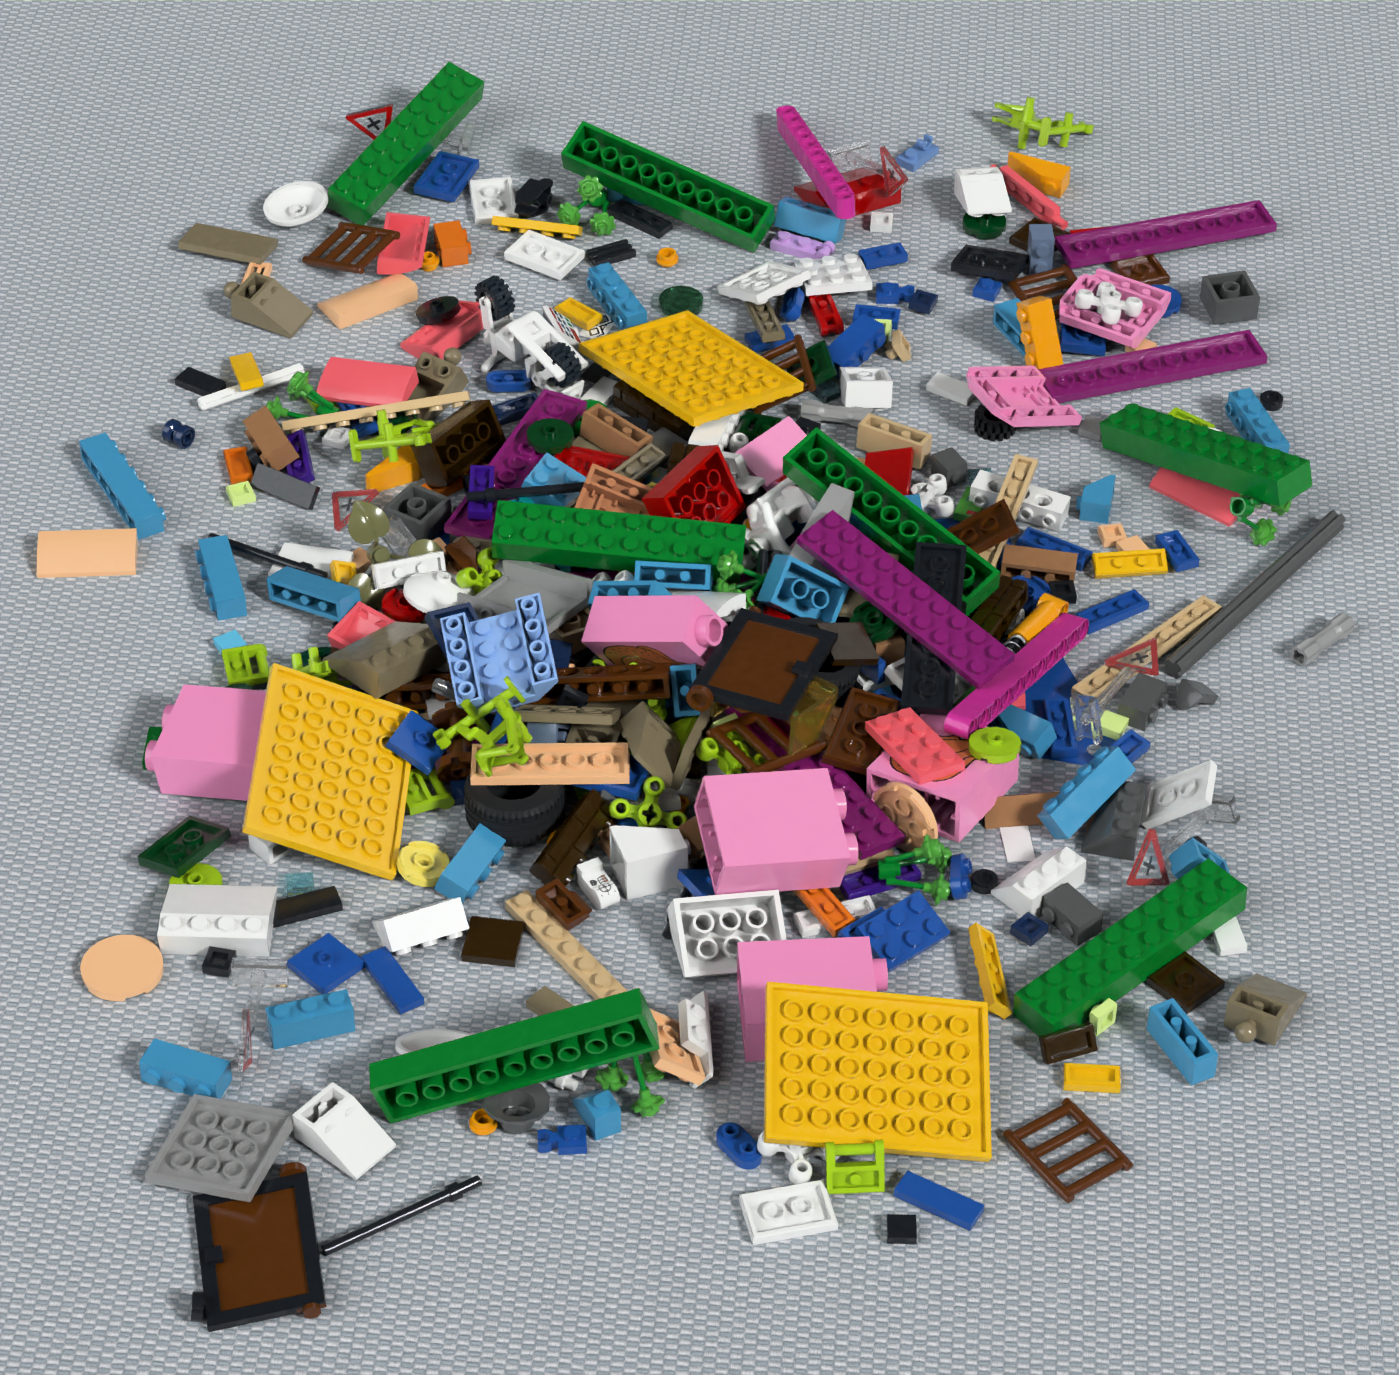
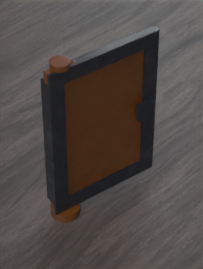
[686,606,838,721]
[193,1162,327,1332]

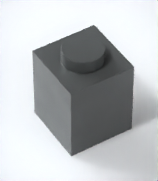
[931,447,967,488]

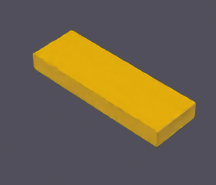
[229,352,264,391]
[1092,548,1168,579]

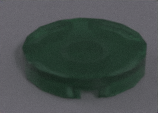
[658,285,704,316]

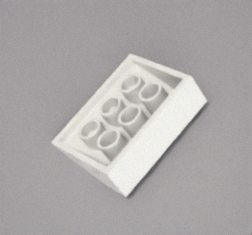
[157,884,277,957]
[667,890,787,979]

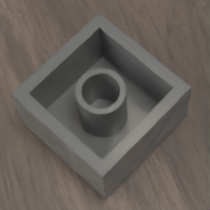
[1200,270,1260,325]
[383,482,452,542]

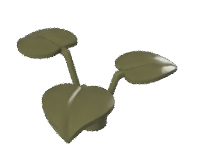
[348,500,449,611]

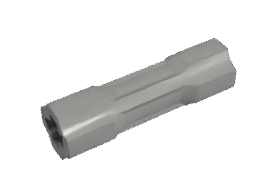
[800,399,873,428]
[1290,612,1355,667]

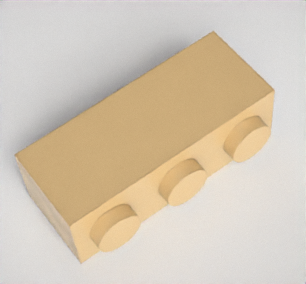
[856,413,932,470]

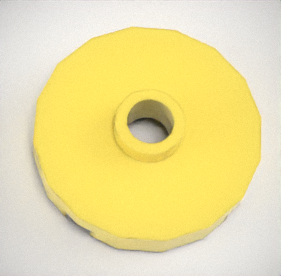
[396,841,450,887]

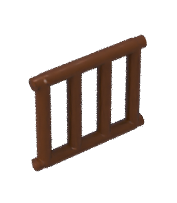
[302,222,400,274]
[1006,264,1078,320]
[751,334,816,414]
[706,712,827,773]
[1003,1098,1133,1203]

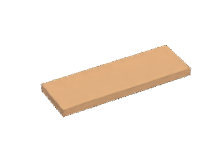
[470,742,630,785]

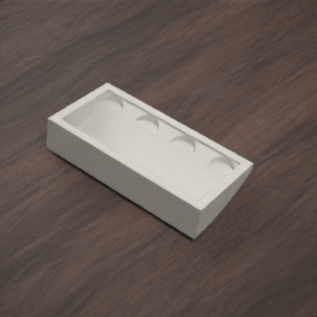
[668,590,746,617]

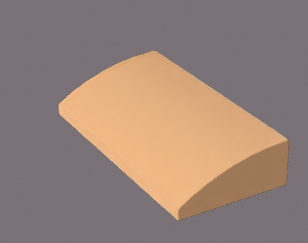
[317,274,418,330]
[37,528,138,578]

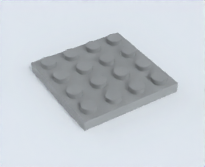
[144,1094,295,1202]

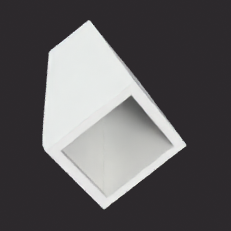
[609,825,691,900]

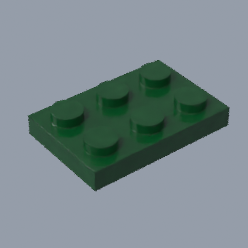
[137,815,231,878]

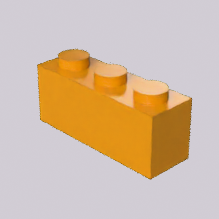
[1016,296,1063,369]

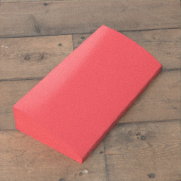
[377,212,430,275]
[400,300,494,359]
[316,357,419,407]
[1149,467,1240,527]
[327,601,395,649]

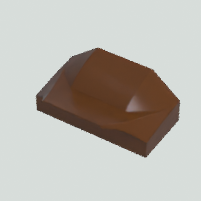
[444,536,482,574]
[536,878,593,931]

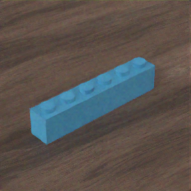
[79,432,166,540]

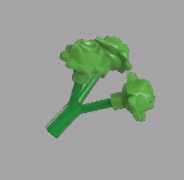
[712,550,767,609]

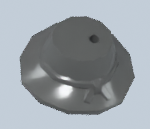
[483,1083,550,1134]

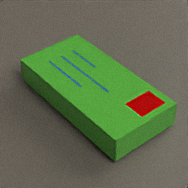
[953,486,983,521]

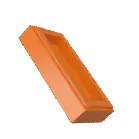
[223,446,254,485]

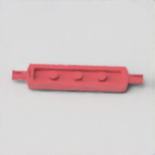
[990,164,1068,230]

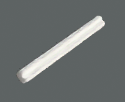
[197,363,305,411]

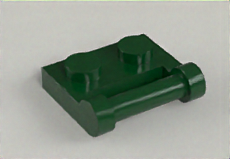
[733,412,782,442]

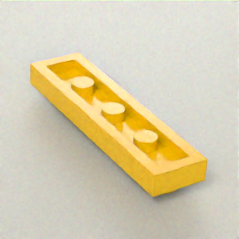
[492,216,583,239]
[968,922,1012,1020]

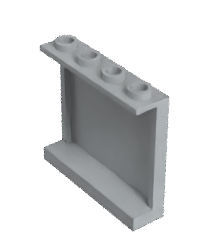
[457,559,592,634]

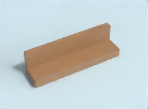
[984,791,1088,829]

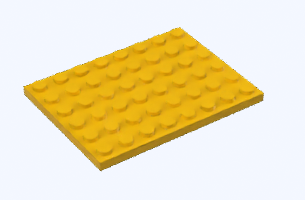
[578,310,804,427]
[242,663,418,881]
[764,981,992,1162]

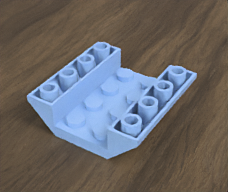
[440,593,558,713]

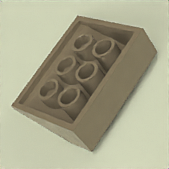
[322,621,448,699]

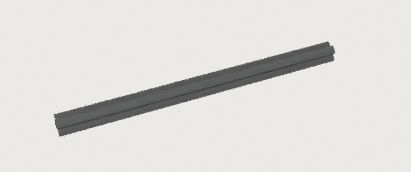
[1164,510,1346,679]

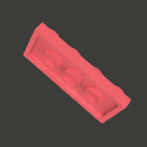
[865,707,965,785]

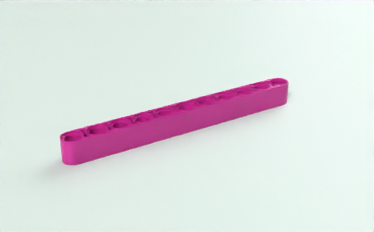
[776,105,856,219]
[944,612,1089,740]

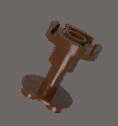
[432,701,477,784]

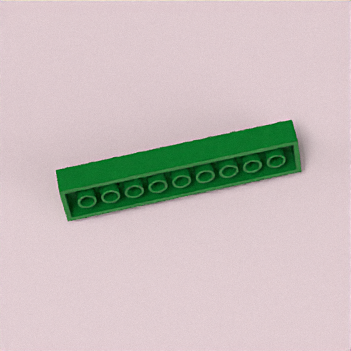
[327,62,485,225]
[561,121,775,253]
[1099,403,1312,507]
[783,427,1000,617]
[492,500,746,583]
[1013,858,1247,1036]
[369,988,660,1124]

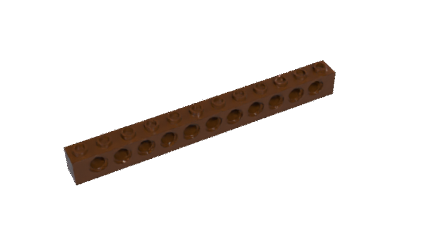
[364,663,672,710]

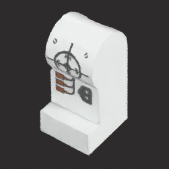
[577,857,620,910]

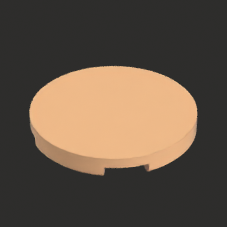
[873,782,938,852]
[80,935,164,1001]

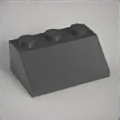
[1081,781,1147,861]

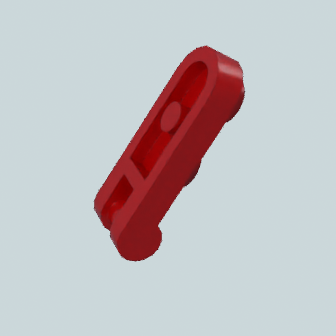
[809,294,844,337]

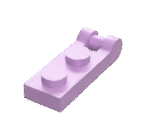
[770,230,836,259]

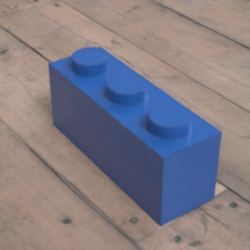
[828,314,886,380]

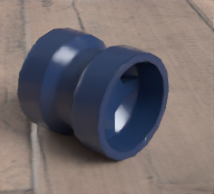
[162,419,195,449]

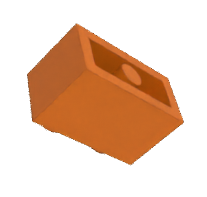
[433,220,472,267]

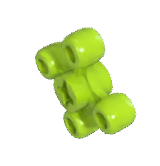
[456,547,503,594]
[696,730,767,775]
[609,776,687,829]

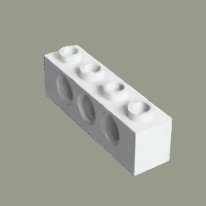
[969,469,1071,532]

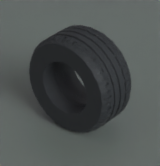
[464,773,565,846]

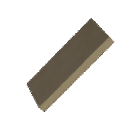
[178,223,278,265]
[669,701,718,791]
[513,704,622,725]

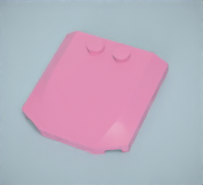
[1059,268,1171,349]
[966,366,1082,427]

